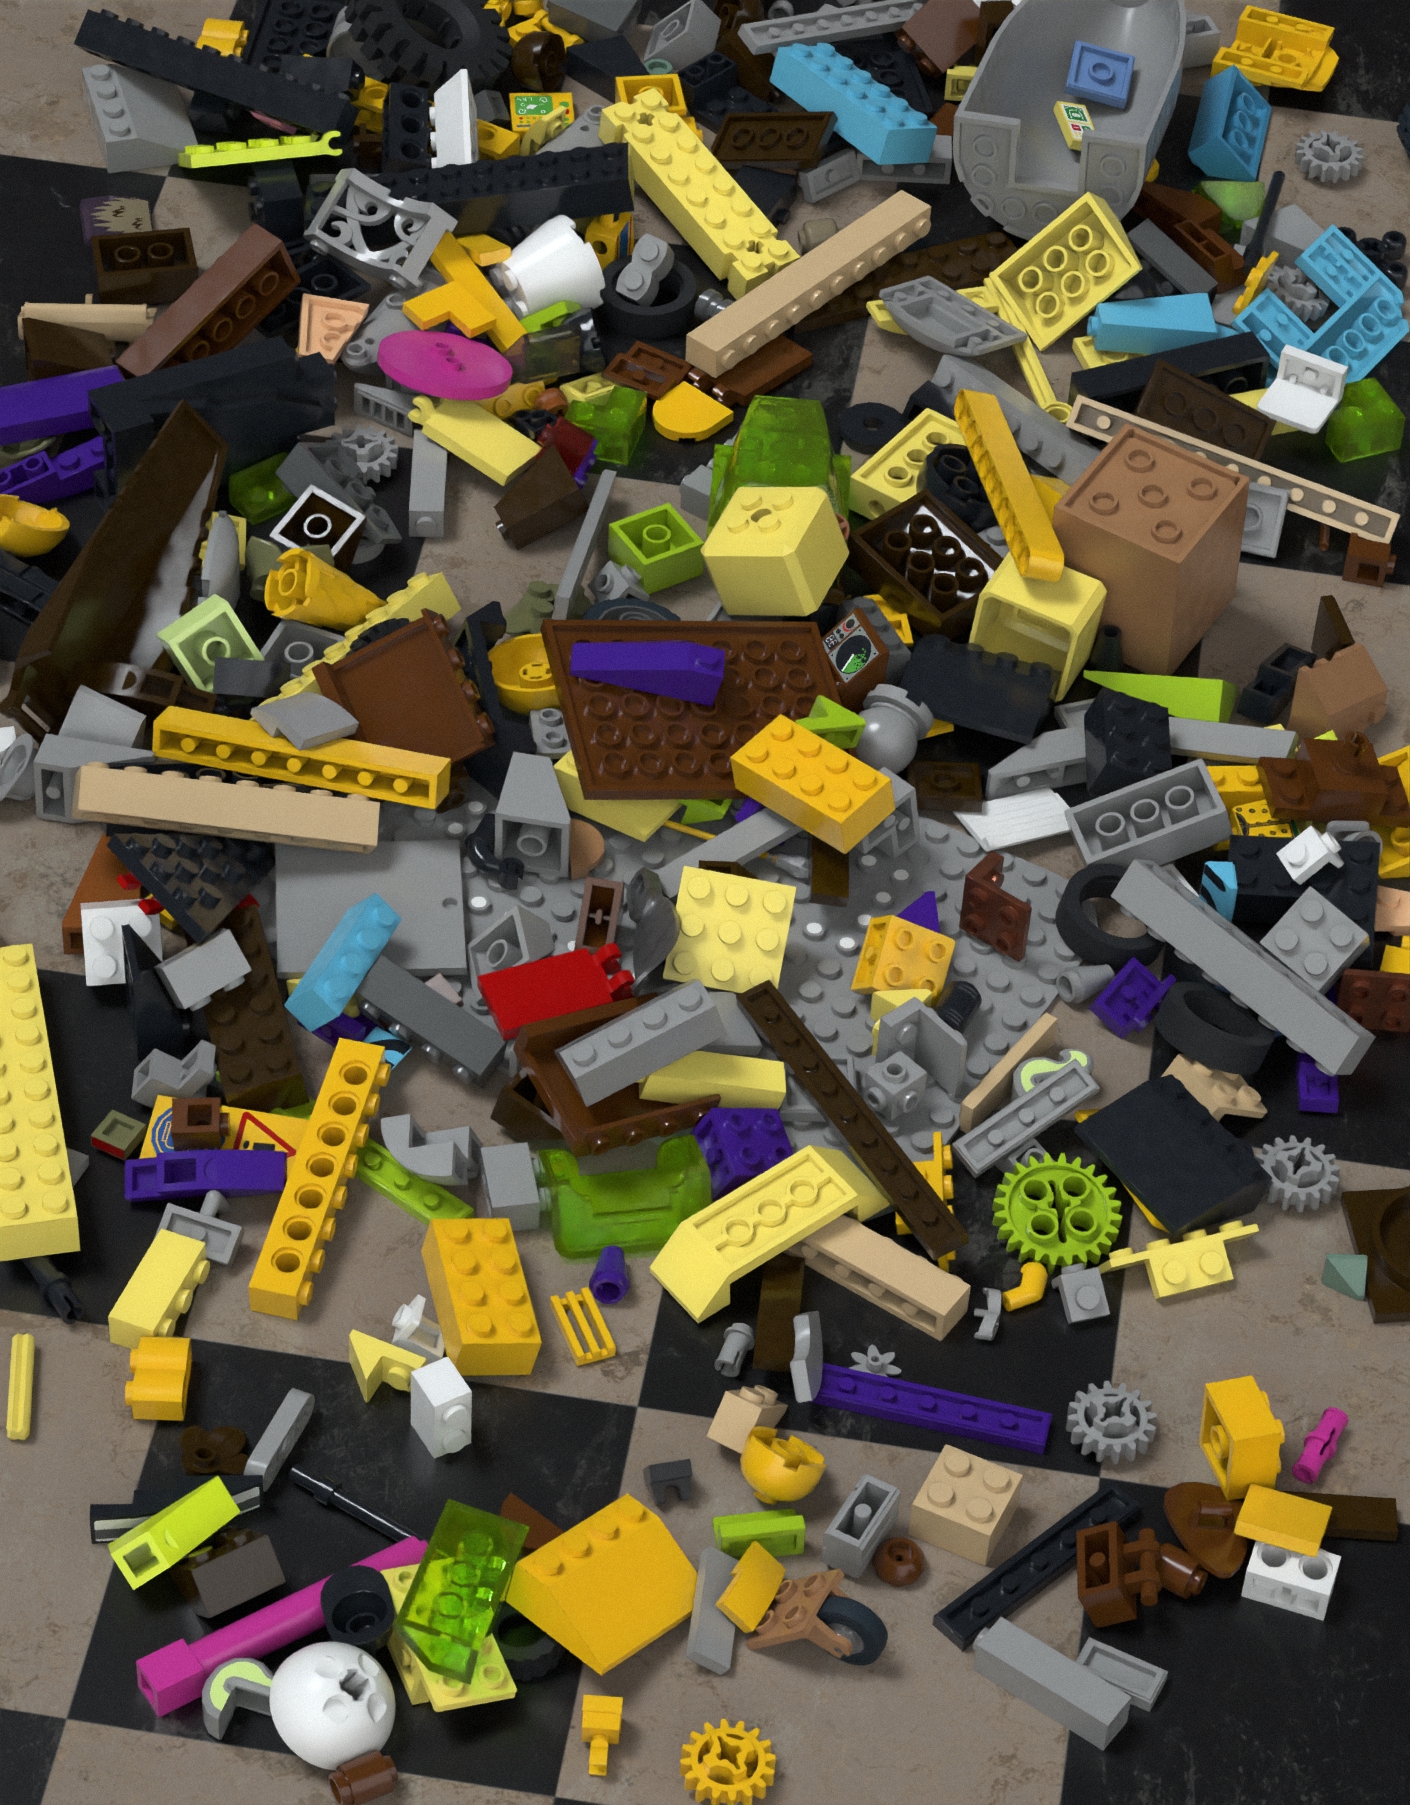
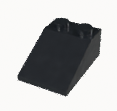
[121,924,190,1061]

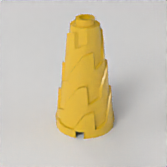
[264,548,387,632]

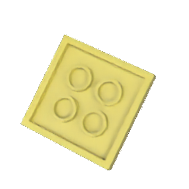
[662,866,797,994]

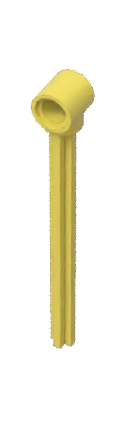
[983,272,1073,430]

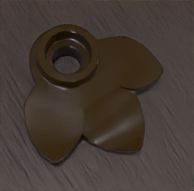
[179,1425,249,1476]

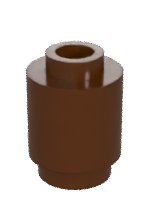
[1157,1542,1208,1599]
[328,1750,398,1805]

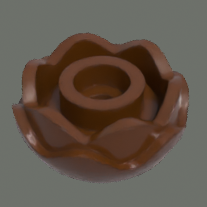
[872,1537,926,1587]

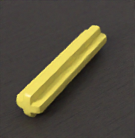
[6,1333,35,1440]

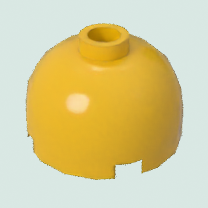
[740,1426,827,1505]

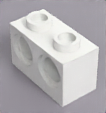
[1241,1541,1341,1621]

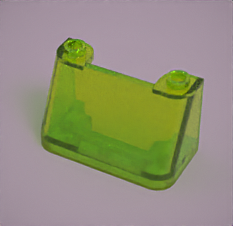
[537,1135,712,1259]

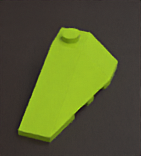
[1083,670,1239,724]

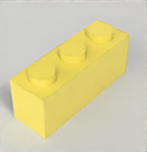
[108,1228,210,1349]

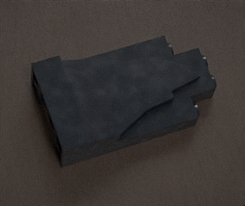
[87,336,338,514]

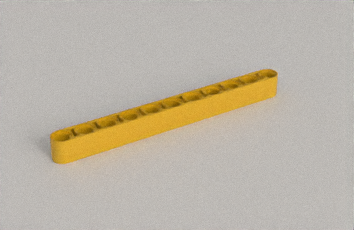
[954,389,1064,583]

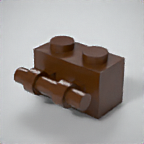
[1076,1521,1162,1628]

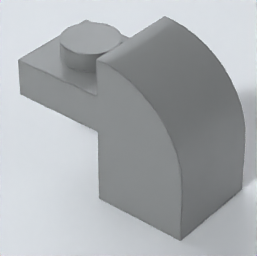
[131,1040,217,1109]

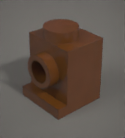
[1342,532,1396,588]
[171,1097,230,1152]

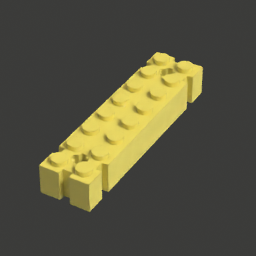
[598,87,800,300]

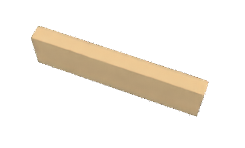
[959,1012,1058,1134]

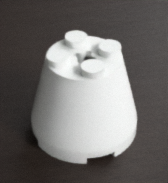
[489,215,605,320]

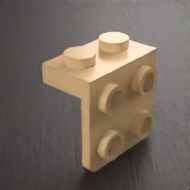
[1161,1054,1267,1122]

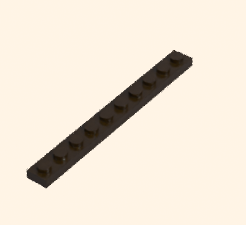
[736,980,969,1261]

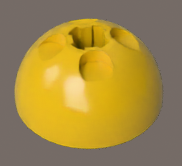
[487,634,561,716]

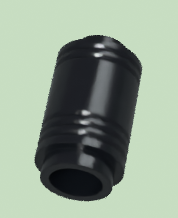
[933,981,982,1034]

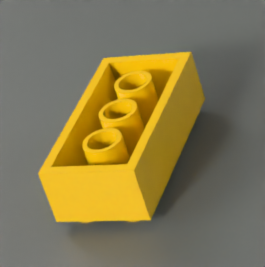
[730,714,895,854]
[421,1218,542,1376]

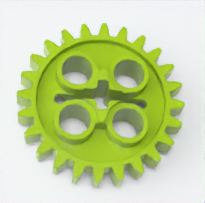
[992,1152,1122,1274]

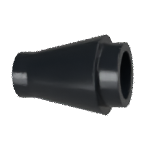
[1089,625,1124,673]

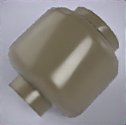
[798,218,844,256]

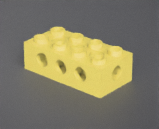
[848,408,966,520]

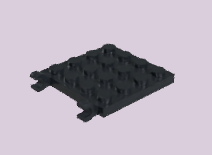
[803,31,934,121]

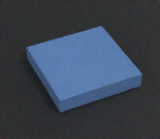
[1064,40,1135,109]

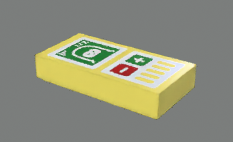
[1053,101,1095,151]

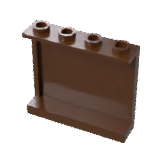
[311,608,496,803]
[513,992,722,1158]

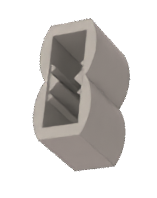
[616,233,674,307]

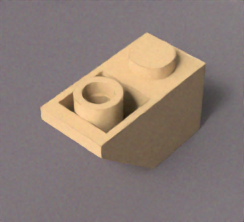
[706,1385,788,1454]

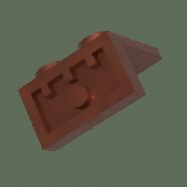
[959,850,1032,962]
[1334,969,1410,1032]

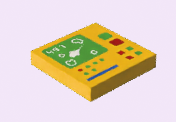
[509,92,575,140]

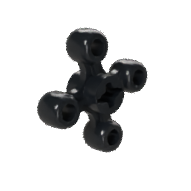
[1338,227,1408,290]

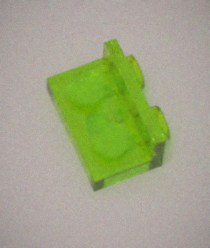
[229,452,299,525]

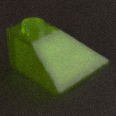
[1191,181,1265,230]

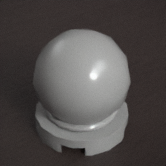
[855,684,934,774]

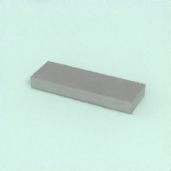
[686,1546,739,1675]

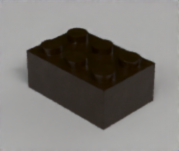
[91,228,198,305]

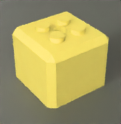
[700,487,849,616]
[969,551,1107,702]

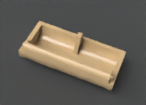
[18,294,157,347]

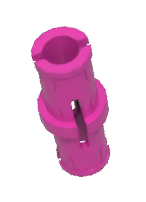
[1292,1407,1349,1484]

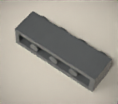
[355,955,508,1088]

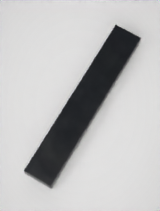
[932,1481,1142,1652]

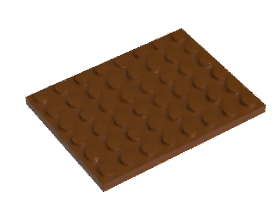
[540,619,858,800]

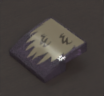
[79,196,154,246]

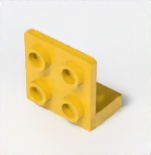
[850,915,955,1009]

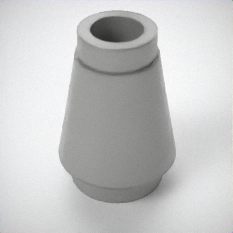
[1056,964,1115,1004]

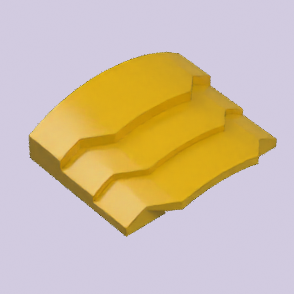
[1210,5,1339,92]

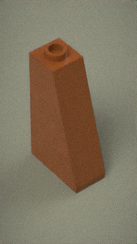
[62,832,143,954]

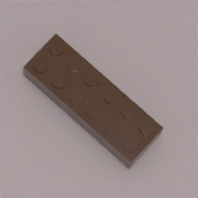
[115,223,301,380]

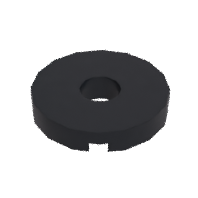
[839,402,906,455]

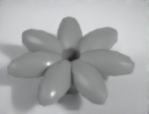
[849,1345,901,1377]

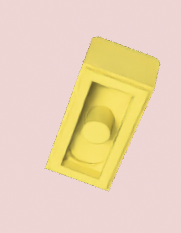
[559,372,627,421]

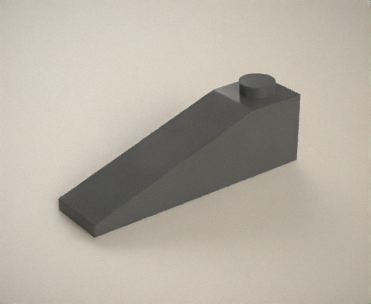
[275,442,403,544]

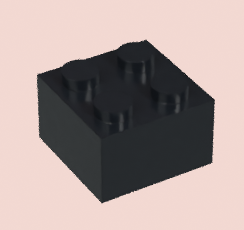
[247,158,304,243]

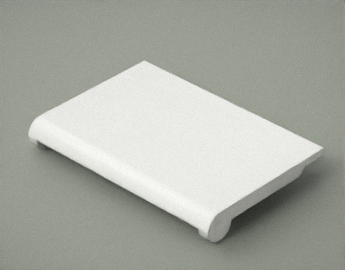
[953,787,1070,852]

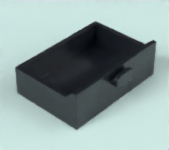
[733,166,797,228]

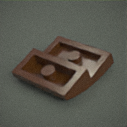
[602,340,694,401]

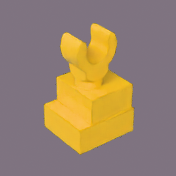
[581,1695,623,1776]

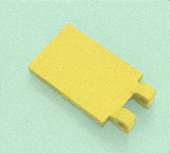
[408,394,544,487]

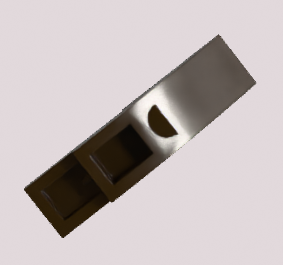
[64,661,218,717]

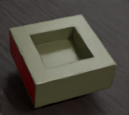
[91,1110,146,1160]

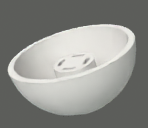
[269,1642,396,1770]

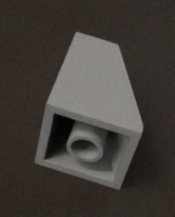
[494,752,571,878]

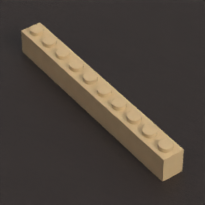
[685,190,931,378]
[1066,395,1401,544]

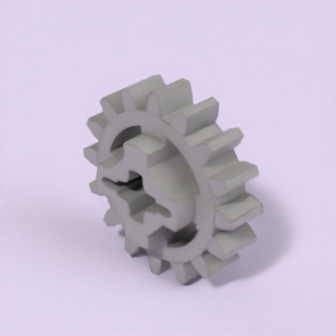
[1294,130,1364,183]
[1262,265,1331,322]
[325,424,398,485]
[1256,1135,1340,1212]
[1066,1381,1157,1464]

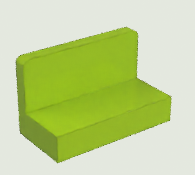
[712,1508,806,1560]

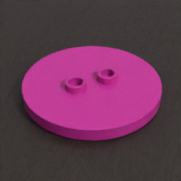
[377,330,513,400]

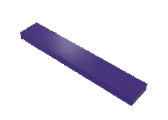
[807,1363,1052,1454]

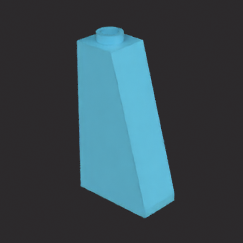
[1087,293,1218,354]

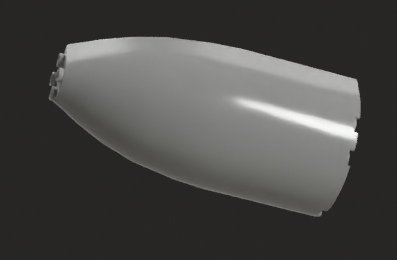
[953,0,1187,241]

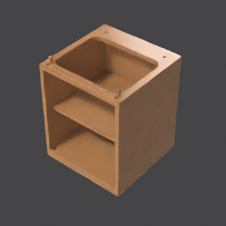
[1052,423,1250,676]

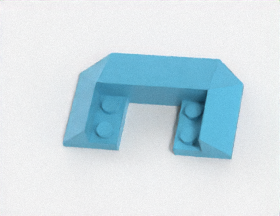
[1230,224,1409,400]

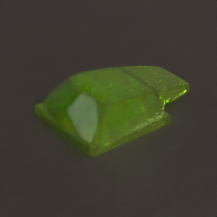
[706,395,852,542]

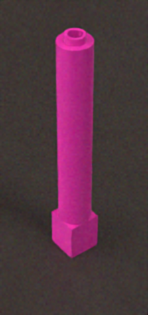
[136,1536,435,1717]

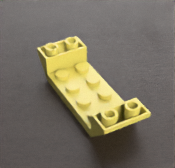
[650,1145,890,1323]

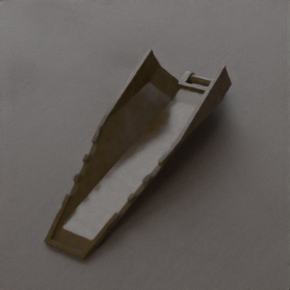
[0,399,229,748]

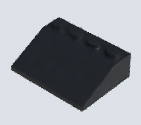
[898,634,1061,745]
[1074,1074,1272,1237]

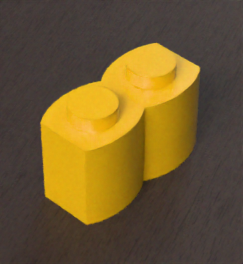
[196,18,250,58]
[125,1336,192,1421]

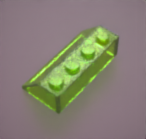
[394,1499,530,1685]

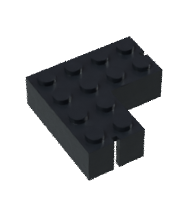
[1228,835,1380,983]

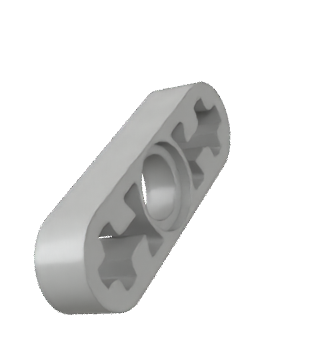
[243,1388,315,1492]

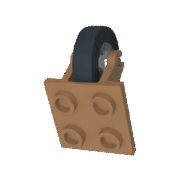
[746,1568,888,1665]

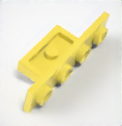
[1098,1220,1259,1300]

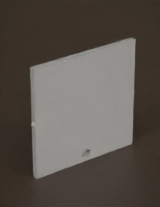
[275,840,467,979]

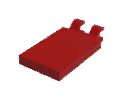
[477,943,635,1041]

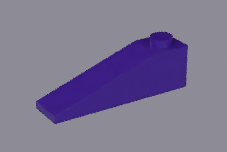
[569,640,725,706]

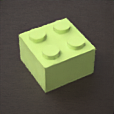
[156,594,265,694]

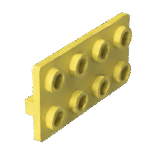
[380,1557,517,1712]

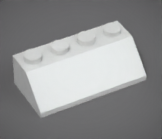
[429,69,479,168]

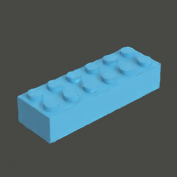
[770,43,938,165]

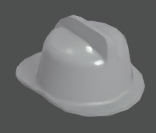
[0,733,38,801]

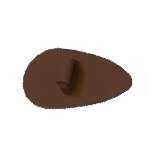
[1163,1482,1248,1578]

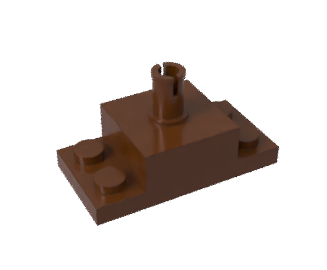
[1256,731,1410,828]

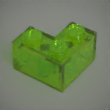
[1325,377,1406,463]
[563,386,647,465]

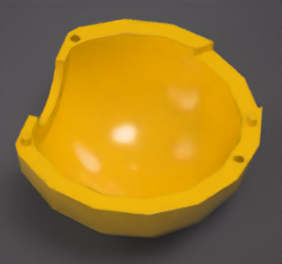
[0,494,70,558]

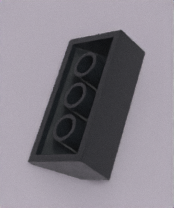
[237,253,371,347]

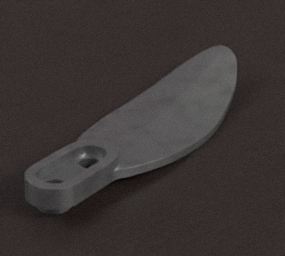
[626,867,680,997]

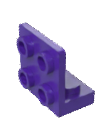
[690,1108,793,1201]

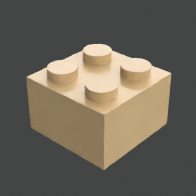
[908,1444,1023,1566]

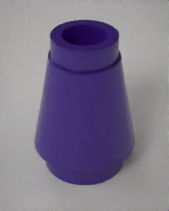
[589,1245,629,1304]

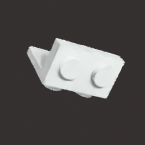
[1256,344,1348,434]

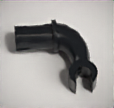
[465,813,525,890]

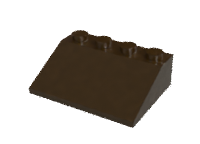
[845,488,1004,640]

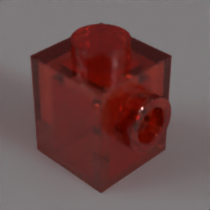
[536,416,595,476]

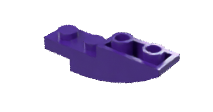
[0,436,104,504]
[125,1150,287,1202]

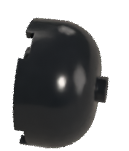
[916,444,999,534]

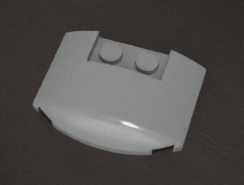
[879,276,1028,356]
[198,511,240,611]

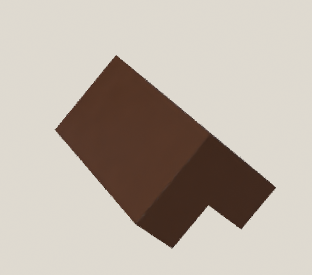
[1173,218,1248,295]

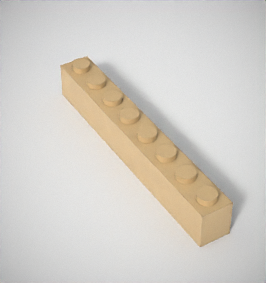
[72,762,380,855]

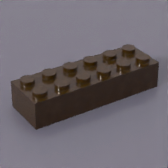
[183,904,310,1113]

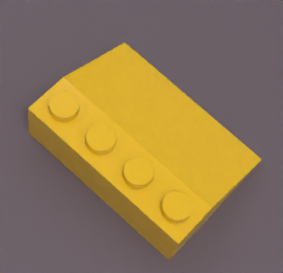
[506,1493,698,1676]

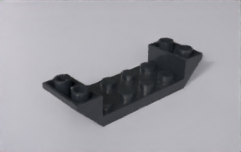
[675,50,847,170]
[452,601,537,800]

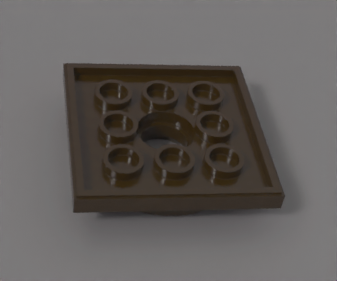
[1340,1186,1410,1323]

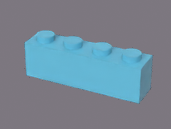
[284,893,402,1032]

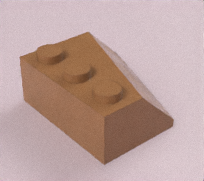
[1287,643,1388,750]

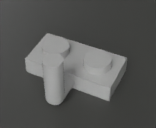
[154,1190,245,1268]

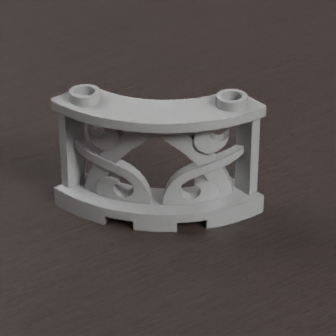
[303,168,458,290]

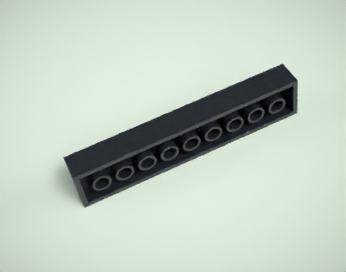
[304,142,634,249]

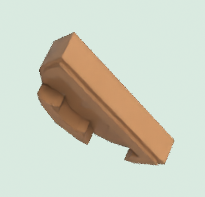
[569,819,605,880]

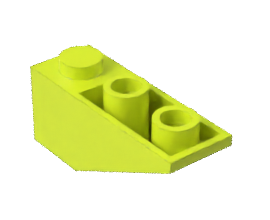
[108,1475,241,1590]

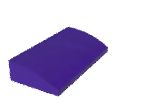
[0,365,124,446]

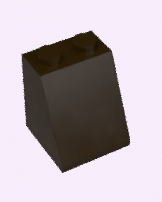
[22,317,121,382]

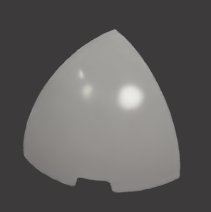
[381,1114,483,1186]

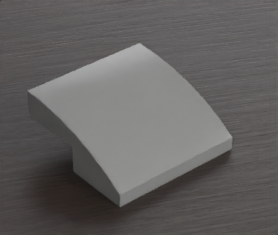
[250,691,359,751]

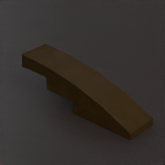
[807,832,849,907]
[753,1255,805,1372]

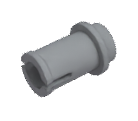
[714,1323,755,1377]

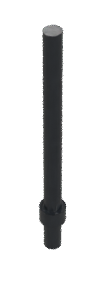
[1242,171,1285,276]
[289,1464,505,1593]

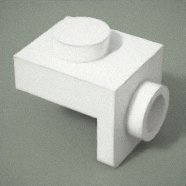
[1276,826,1344,885]
[392,1294,445,1364]

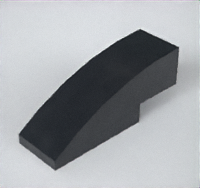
[1236,642,1317,726]

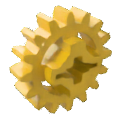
[679,1719,776,1805]

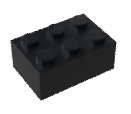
[1084,687,1172,796]

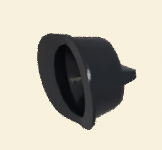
[321,1565,395,1659]

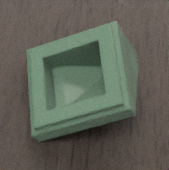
[1321,1254,1368,1301]

